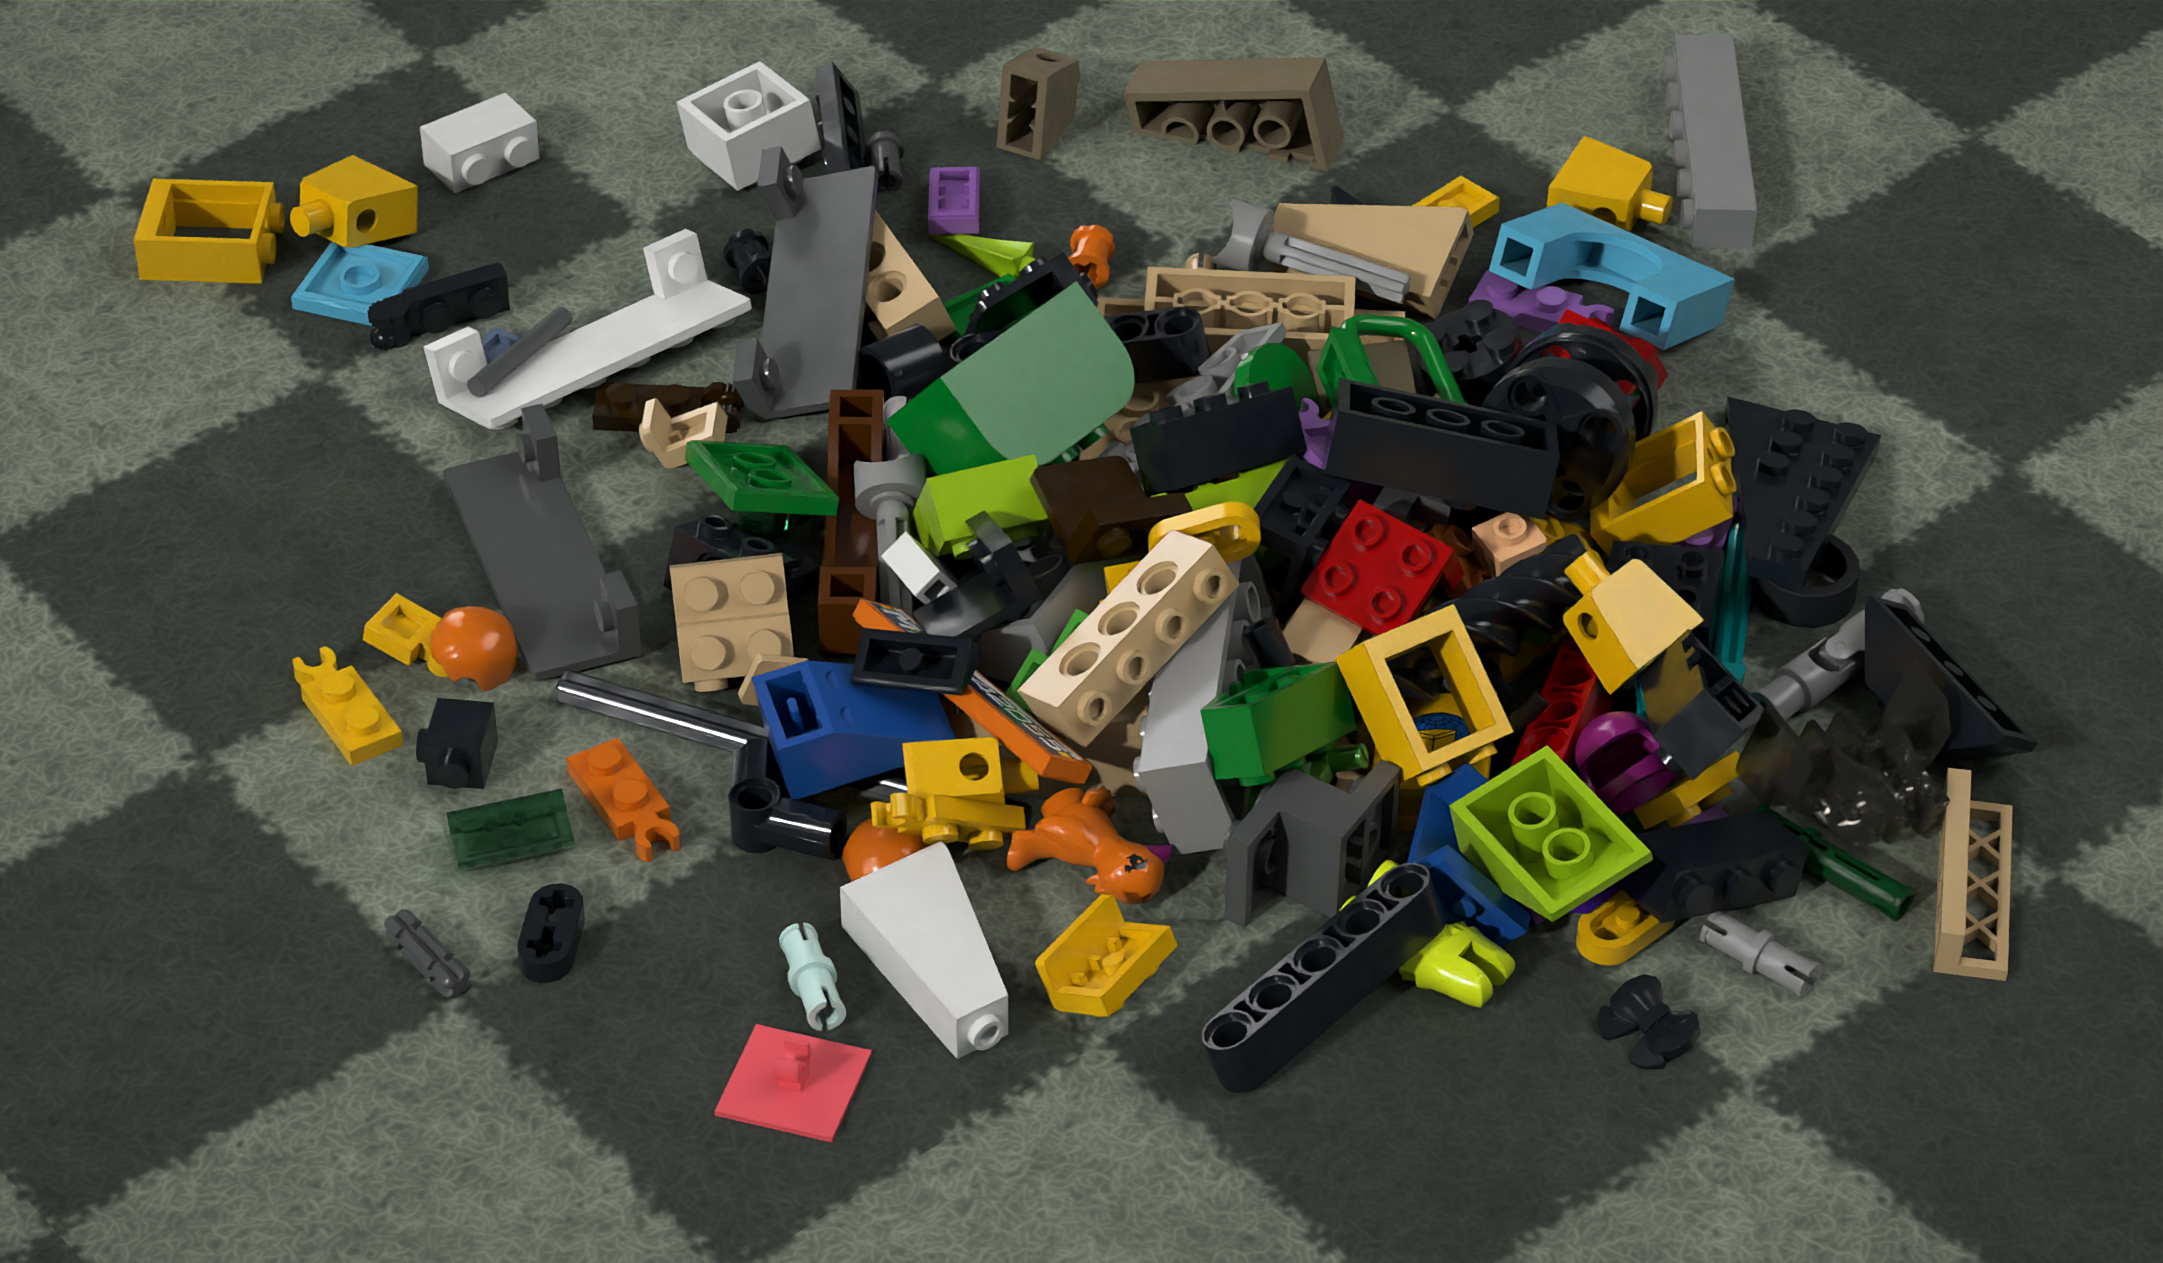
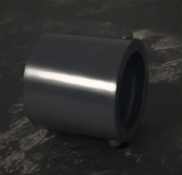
[858,324,947,404]

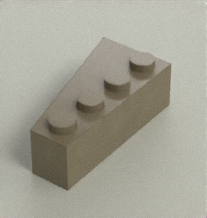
[1124,57,1343,171]

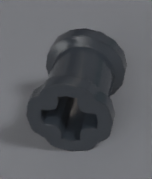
[723,229,772,295]

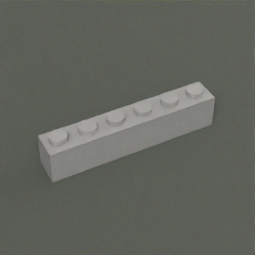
[1663,34,1757,249]

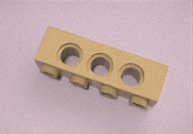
[863,210,956,341]
[1017,529,1240,747]

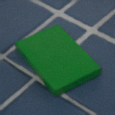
[684,440,839,516]

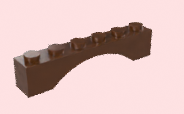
[818,390,885,654]

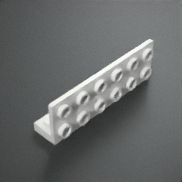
[423,229,752,430]

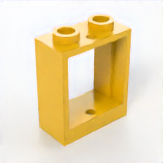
[133,179,285,284]
[1590,411,1736,557]
[1335,604,1514,787]

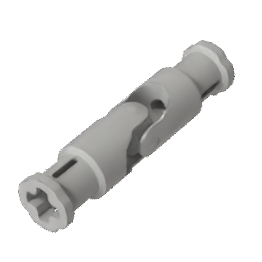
[1748,588,1924,735]

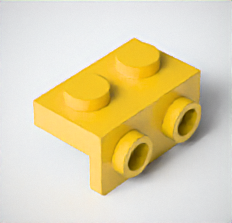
[1035,894,1178,1017]

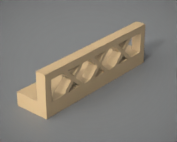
[1933,768,2013,981]

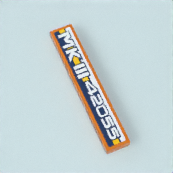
[852,599,1093,785]

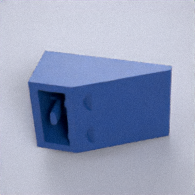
[751,660,956,800]

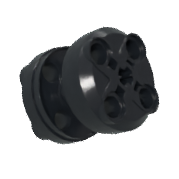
[1481,323,1658,521]

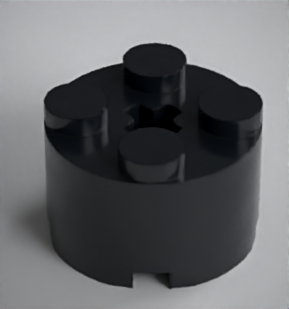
[1416,299,1524,407]

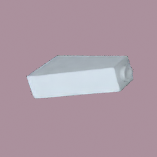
[840,841,1008,1059]

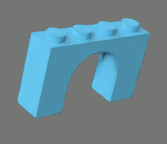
[1489,203,1735,350]

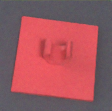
[714,1024,872,1142]

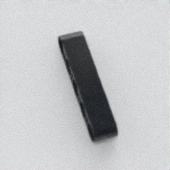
[950,306,1212,384]
[1201,863,1447,1093]

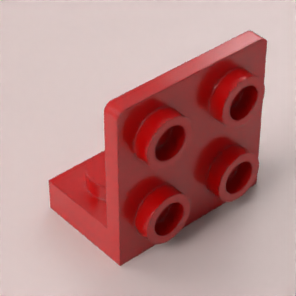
[1301,499,1465,636]

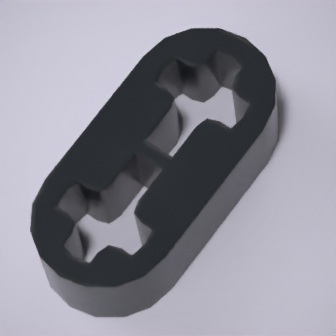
[518,883,585,983]

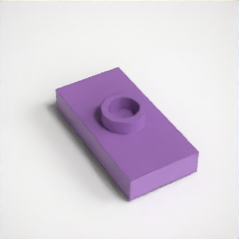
[928,167,980,235]

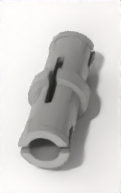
[1700,911,1822,998]

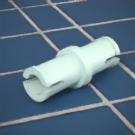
[779,923,846,1031]

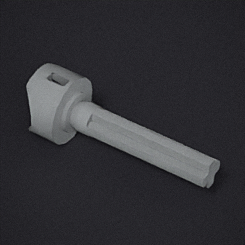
[1212,197,1411,304]
[854,452,927,618]

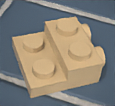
[669,553,794,692]

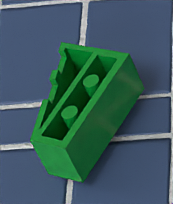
[1200,662,1357,786]

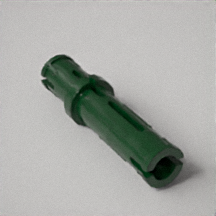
[1755,804,1915,922]

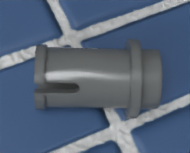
[865,131,904,192]

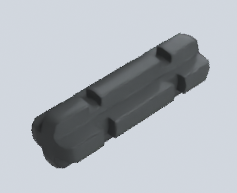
[384,909,472,999]

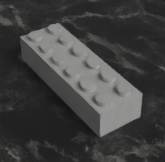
[1133,553,1276,855]

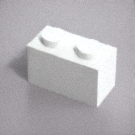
[420,93,540,194]

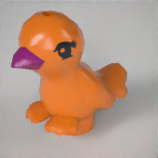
[1007,786,1173,905]

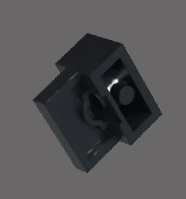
[663,515,821,598]

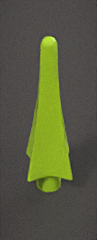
[928,233,1036,279]

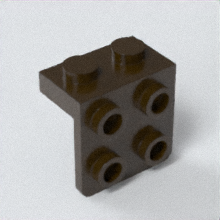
[1030,455,1193,565]

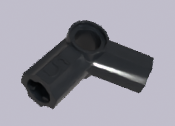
[728,739,847,861]

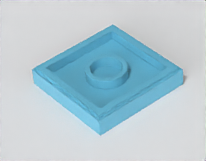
[291,242,429,326]

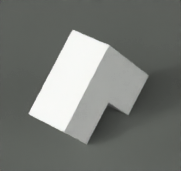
[881,531,958,605]

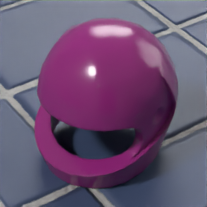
[1575,711,1676,816]

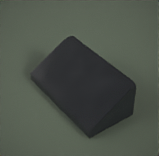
[850,628,981,696]

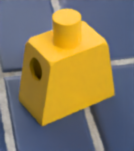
[1547,136,1673,232]
[290,155,418,248]
[1563,550,1704,695]
[902,737,1039,804]

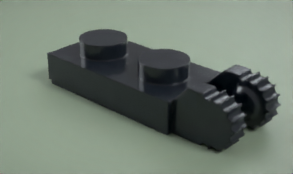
[367,262,510,351]

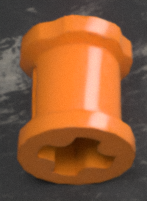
[1068,225,1115,290]

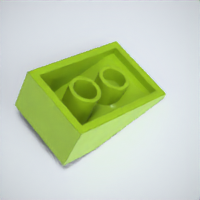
[909,454,1050,560]
[1449,745,1653,922]

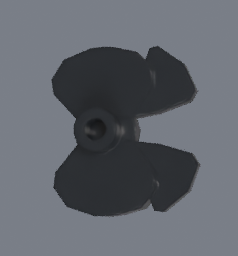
[1597,974,1701,1069]

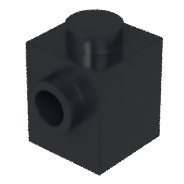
[416,698,498,789]

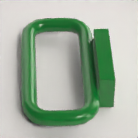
[1316,314,1466,408]

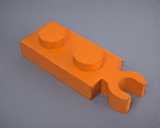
[566,738,680,862]

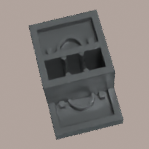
[1221,759,1401,928]

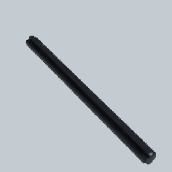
[556,670,1032,830]

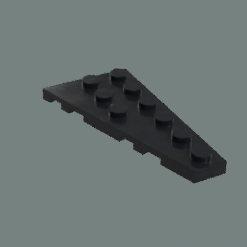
[1725,396,1881,590]

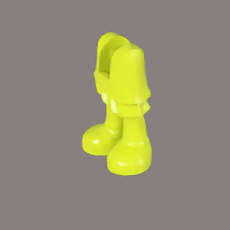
[1339,860,1515,1008]

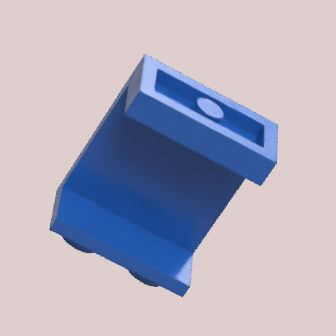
[1407,763,1531,947]

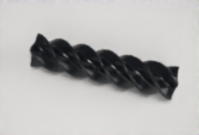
[1346,534,1613,744]

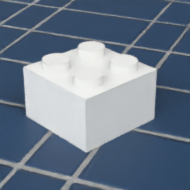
[676,61,821,191]

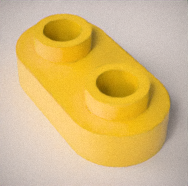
[1148,502,1261,563]
[1576,890,1675,965]

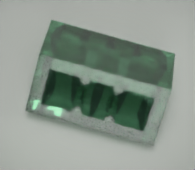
[443,788,575,872]

